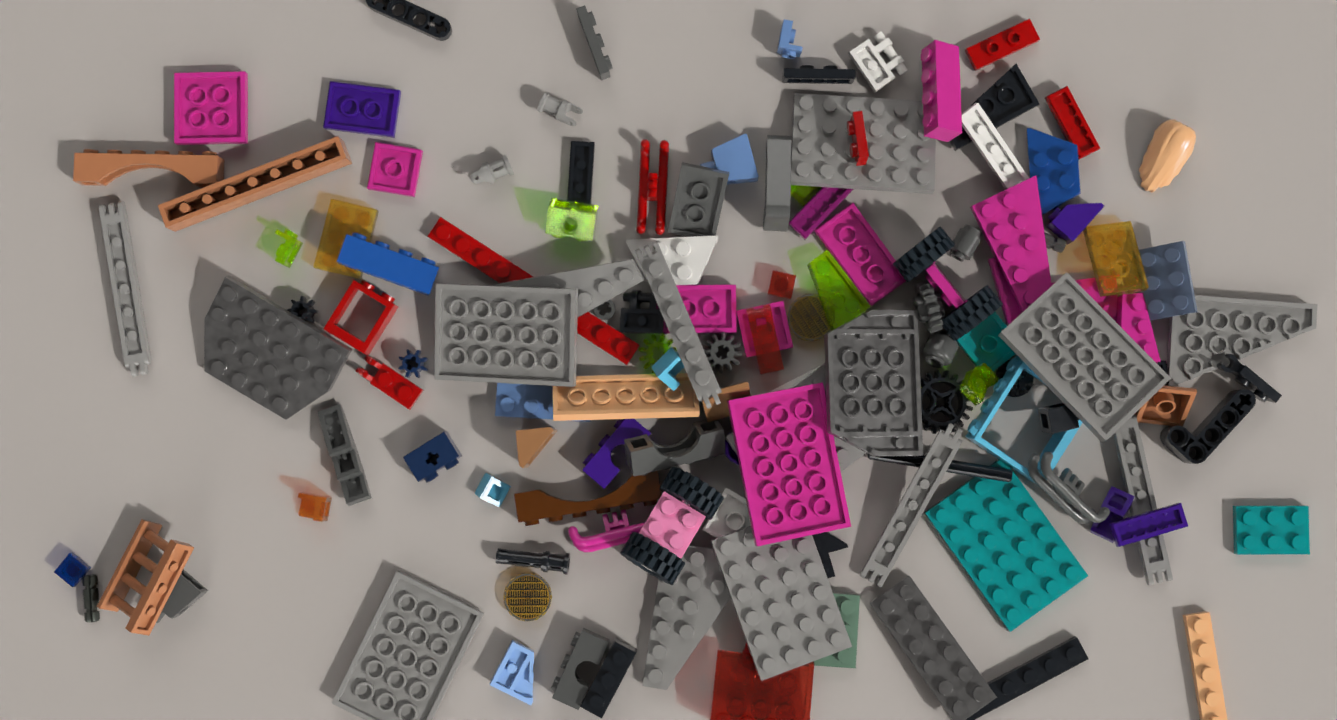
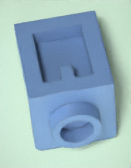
[777,19,803,59]

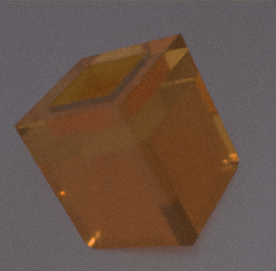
[298,492,332,522]

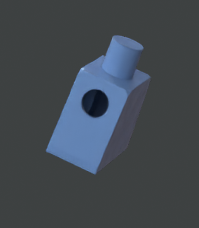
[700,134,759,185]

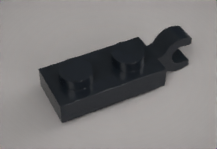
[1217,353,1282,403]

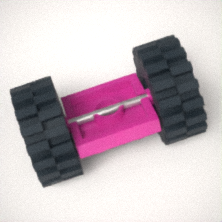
[893,226,1003,341]

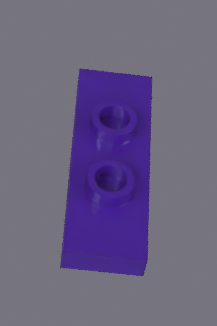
[1109,503,1188,547]

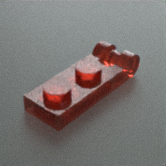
[746,304,784,375]

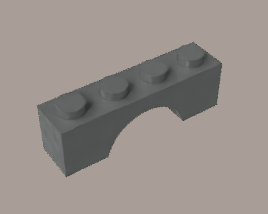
[624,420,725,477]

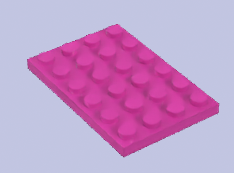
[727,382,851,546]

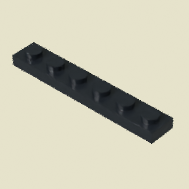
[966,636,1089,720]

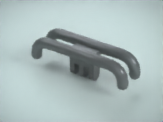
[1028,451,1110,524]

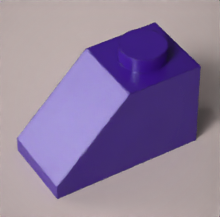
[1046,203,1104,245]

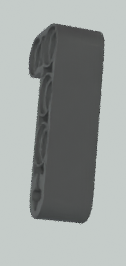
[763,135,791,232]

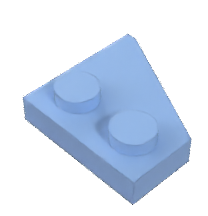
[489,640,534,705]

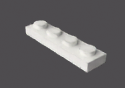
[961,103,1029,190]

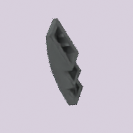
[318,404,372,506]

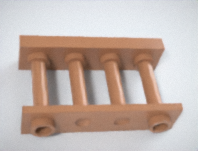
[97,519,194,636]

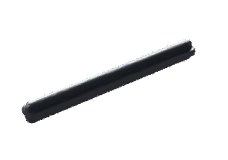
[868,454,1013,482]

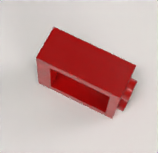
[323,279,398,355]

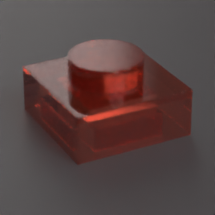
[767,270,796,300]

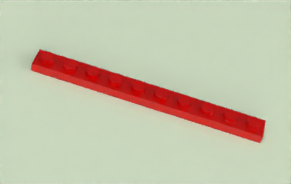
[427,217,640,365]

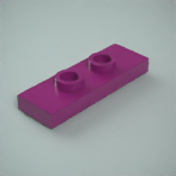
[789,187,854,240]

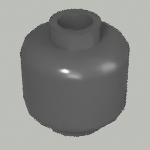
[923,331,958,368]

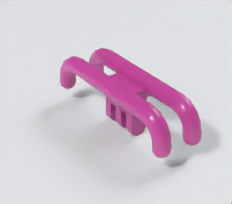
[568,506,655,552]

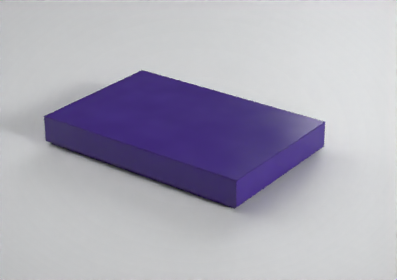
[323,81,401,138]

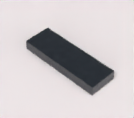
[567,141,595,214]

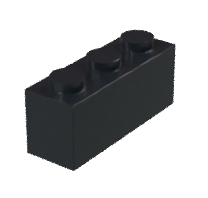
[580,638,637,718]

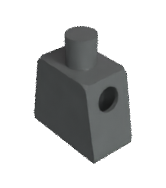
[156,569,208,623]

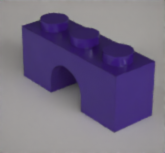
[583,419,652,489]

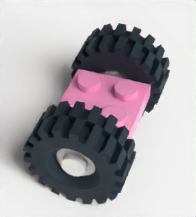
[620,467,724,585]

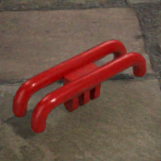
[636,139,669,235]

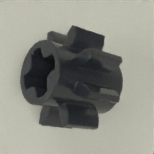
[287,296,319,323]

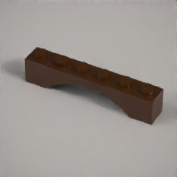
[514,471,662,526]

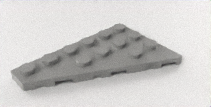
[1165,295,1318,386]
[643,545,731,690]

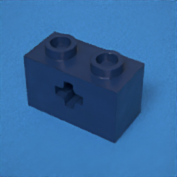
[403,431,462,483]

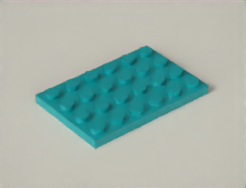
[924,459,1088,632]

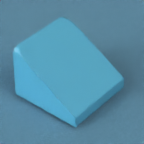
[475,473,511,507]

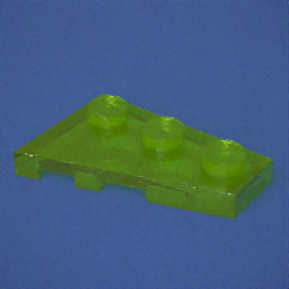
[807,249,871,331]

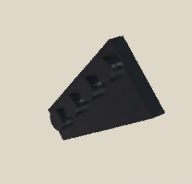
[950,63,1039,151]

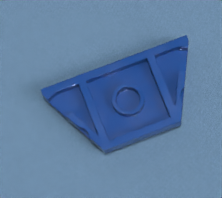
[1027,128,1081,215]

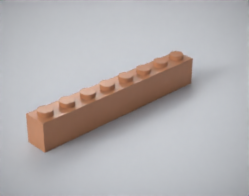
[158,136,353,232]

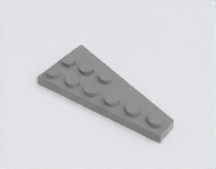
[493,259,645,317]

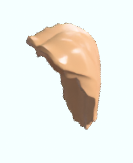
[1139,119,1196,193]

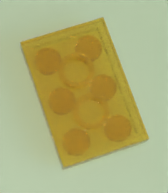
[313,199,379,280]
[1083,221,1149,297]

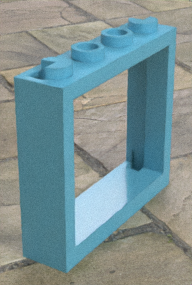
[965,356,1082,484]

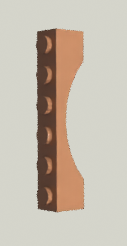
[73,149,225,188]

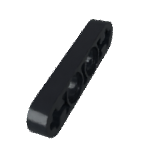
[366,0,452,41]

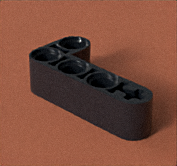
[1160,389,1256,464]

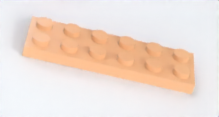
[552,373,700,421]

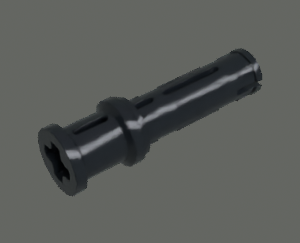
[496,548,570,575]

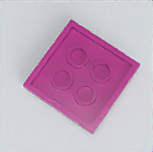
[174,71,248,145]

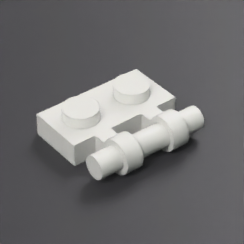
[848,31,908,93]

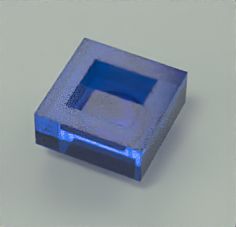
[54,553,91,587]

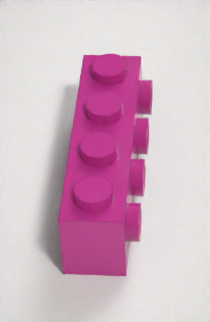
[921,40,962,142]

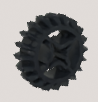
[920,370,973,434]

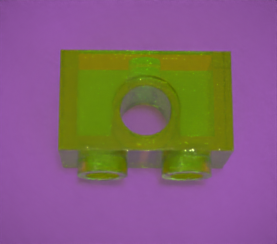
[545,198,598,242]

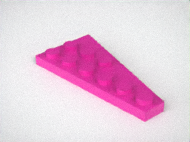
[970,176,1052,312]

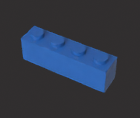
[337,232,439,296]

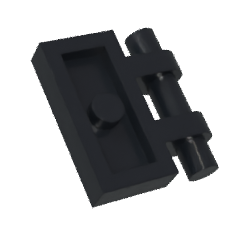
[619,290,667,334]

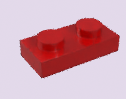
[847,111,869,166]

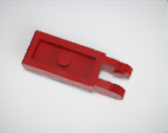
[356,355,424,410]

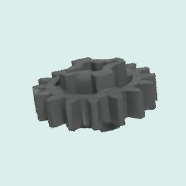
[912,280,945,333]

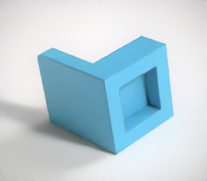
[651,347,684,391]

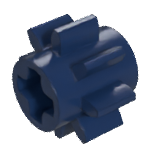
[398,349,429,378]

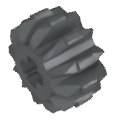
[704,332,743,373]

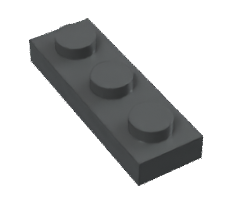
[576,5,613,80]

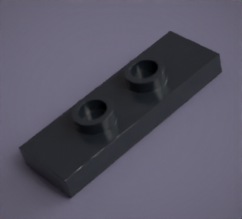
[782,65,856,84]

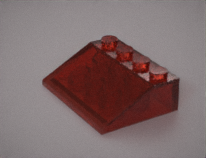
[709,650,814,720]

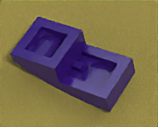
[1090,486,1134,543]

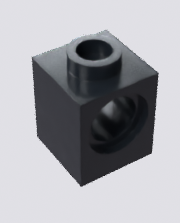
[1037,403,1079,434]

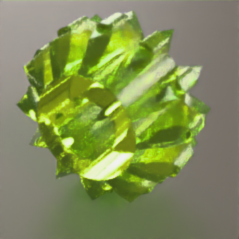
[639,334,677,374]

